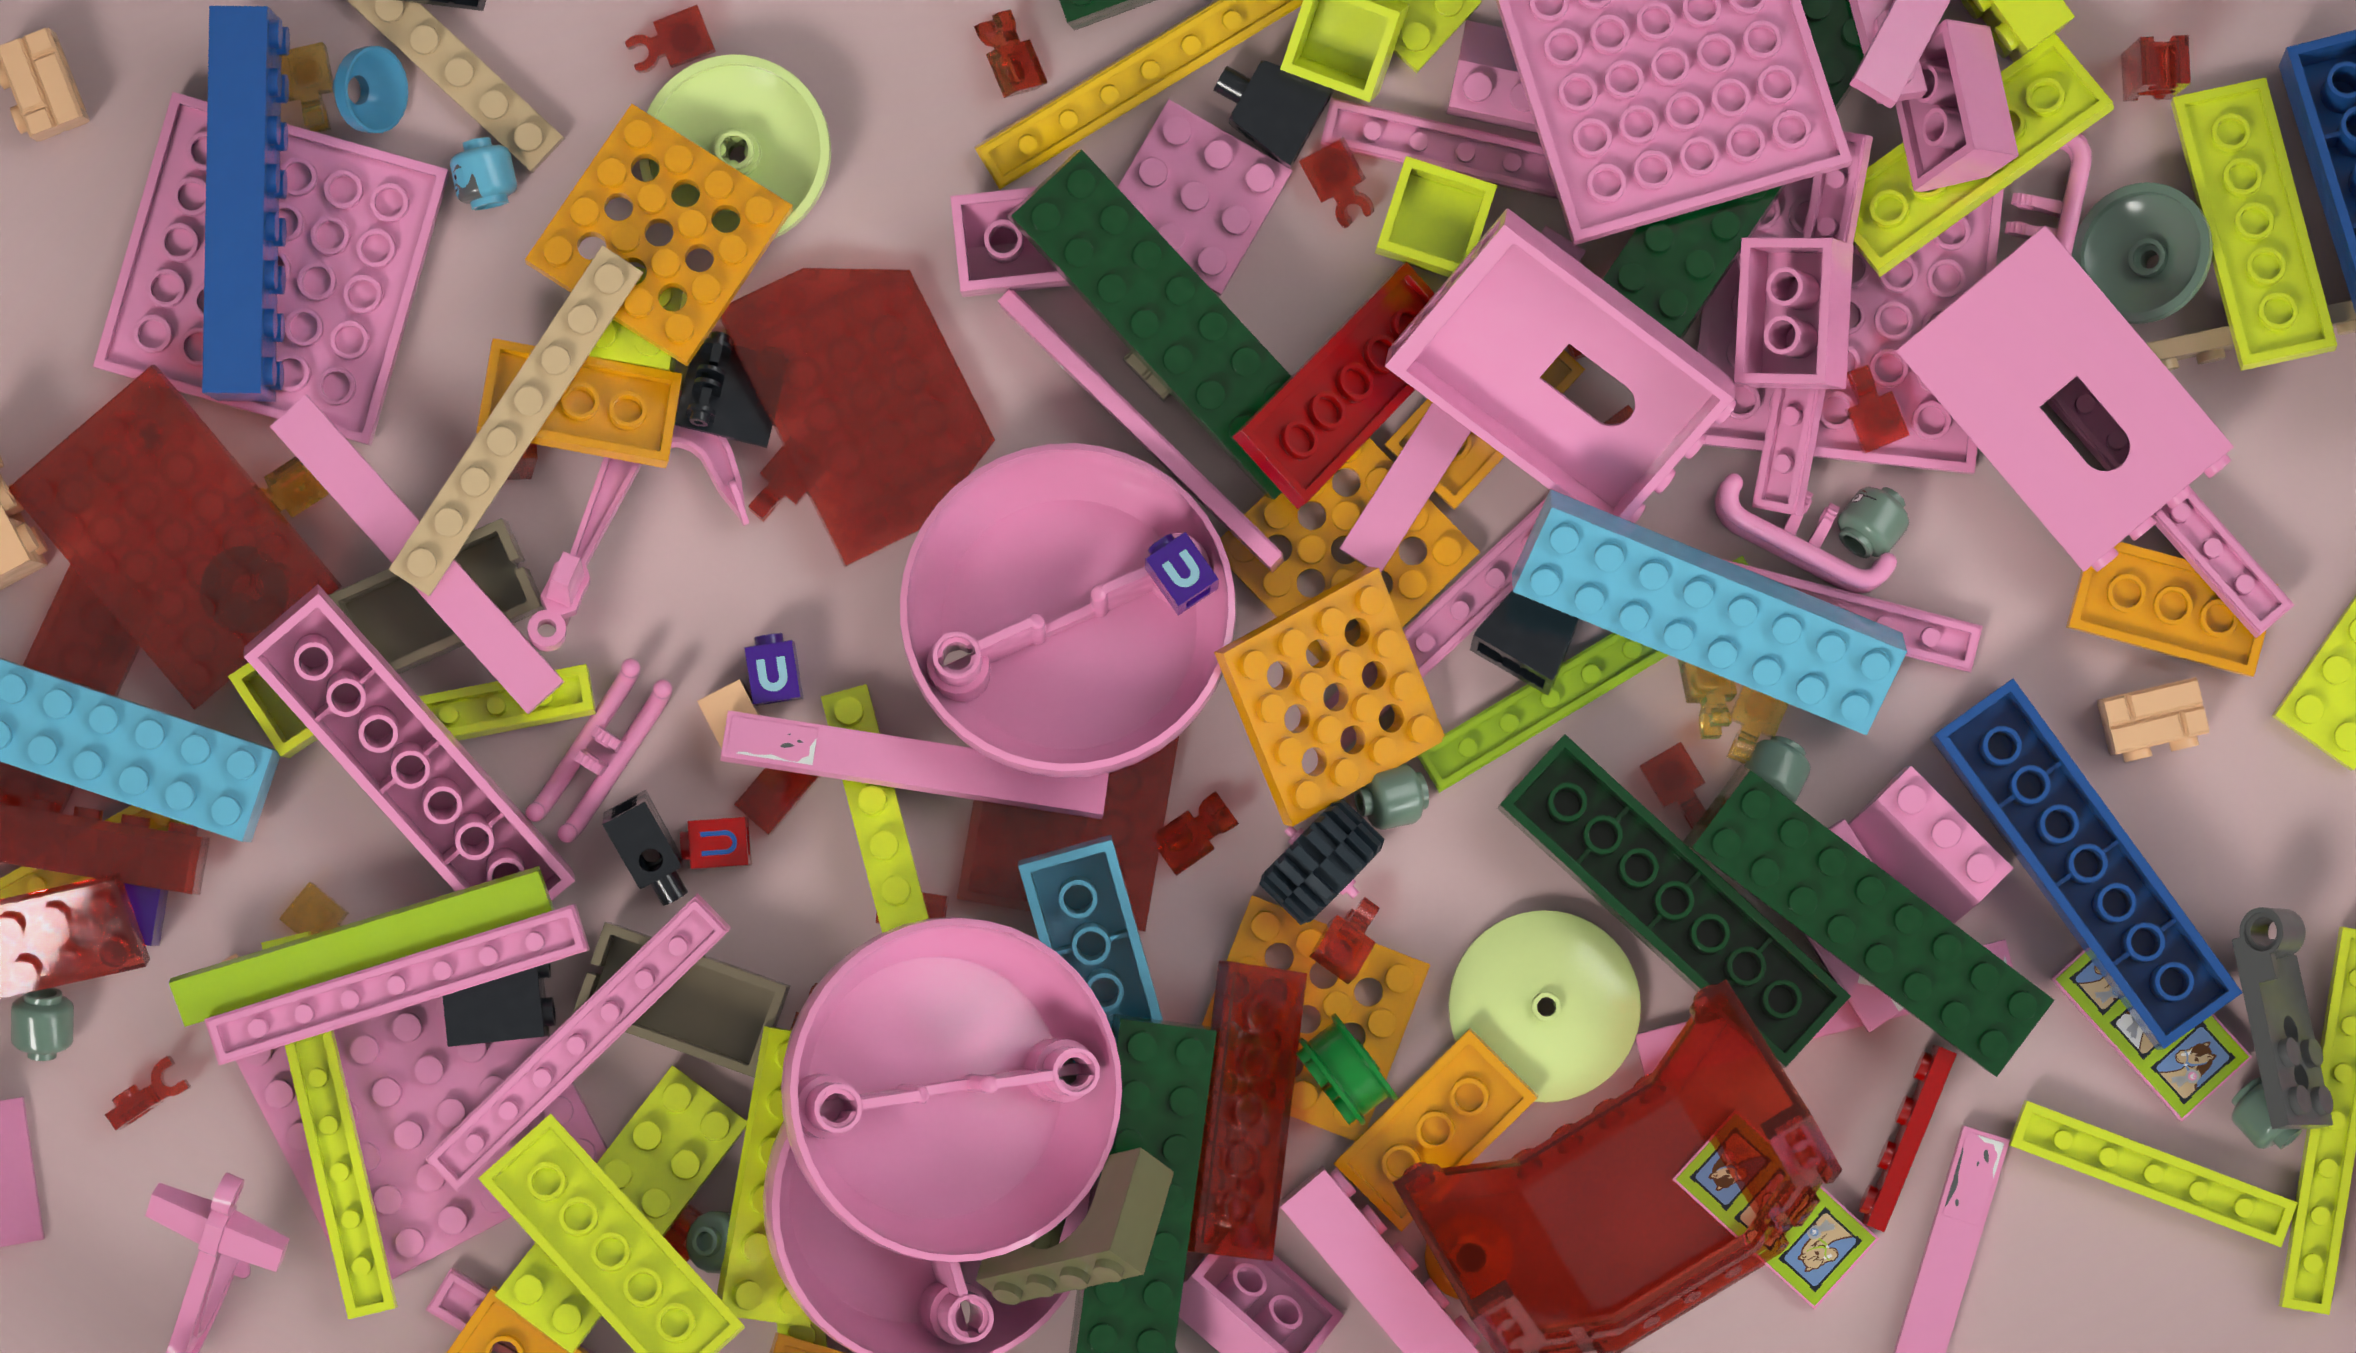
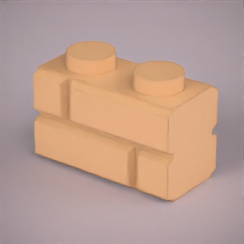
[0,28,90,142]
[2097,677,2210,762]

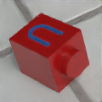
[680,817,752,869]

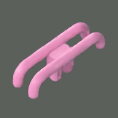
[2005,133,2092,256]
[1715,473,1897,594]
[526,658,672,843]

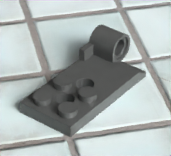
[2232,907,2333,1129]

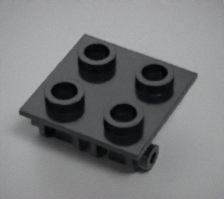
[674,331,789,448]

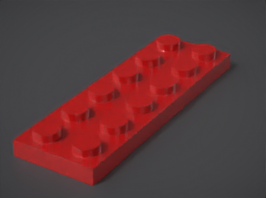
[1232,262,1435,509]

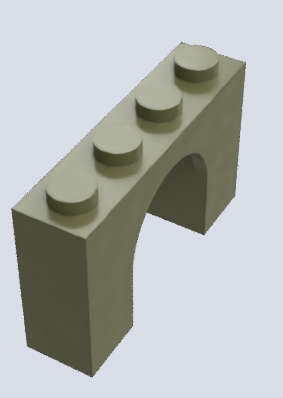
[975,1147,1174,1305]

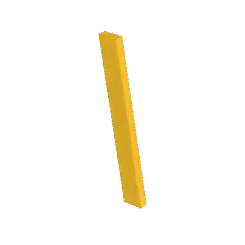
[974,0,1303,190]

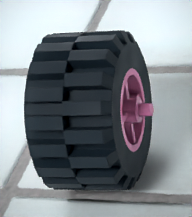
[1259,799,1385,925]

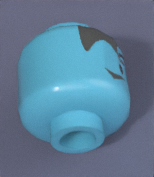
[450,137,517,210]

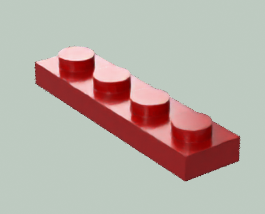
[1858,1045,1957,1232]

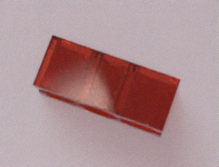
[2121,35,2191,102]

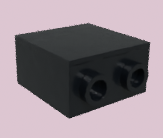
[443,963,556,1047]

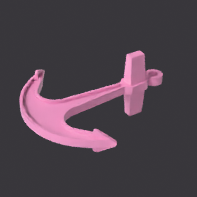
[527,390,749,652]
[145,1172,290,1353]

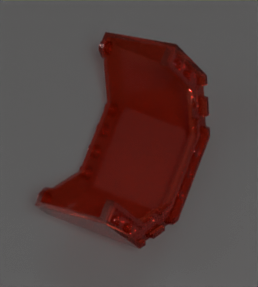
[1392,979,1842,1353]

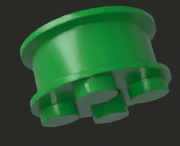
[1296,1013,1398,1125]

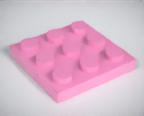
[1117,99,1293,296]

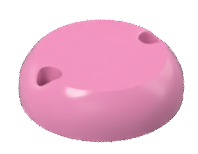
[900,443,1236,778]
[781,917,1122,1262]
[763,1094,1090,1353]

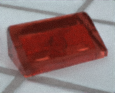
[734,768,821,836]

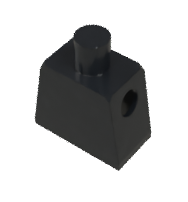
[1213,60,1334,169]
[1470,590,1579,696]
[602,790,688,906]

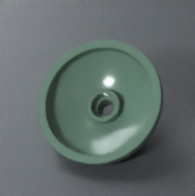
[2072,182,2213,324]

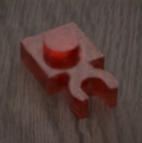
[625,5,716,73]
[1299,137,1374,228]

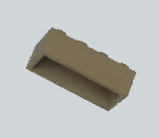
[328,518,545,674]
[572,922,791,1078]

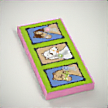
[2050,949,2252,1122]
[1671,1108,1879,1310]

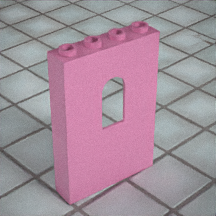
[1385,208,1737,523]
[1896,225,2234,572]

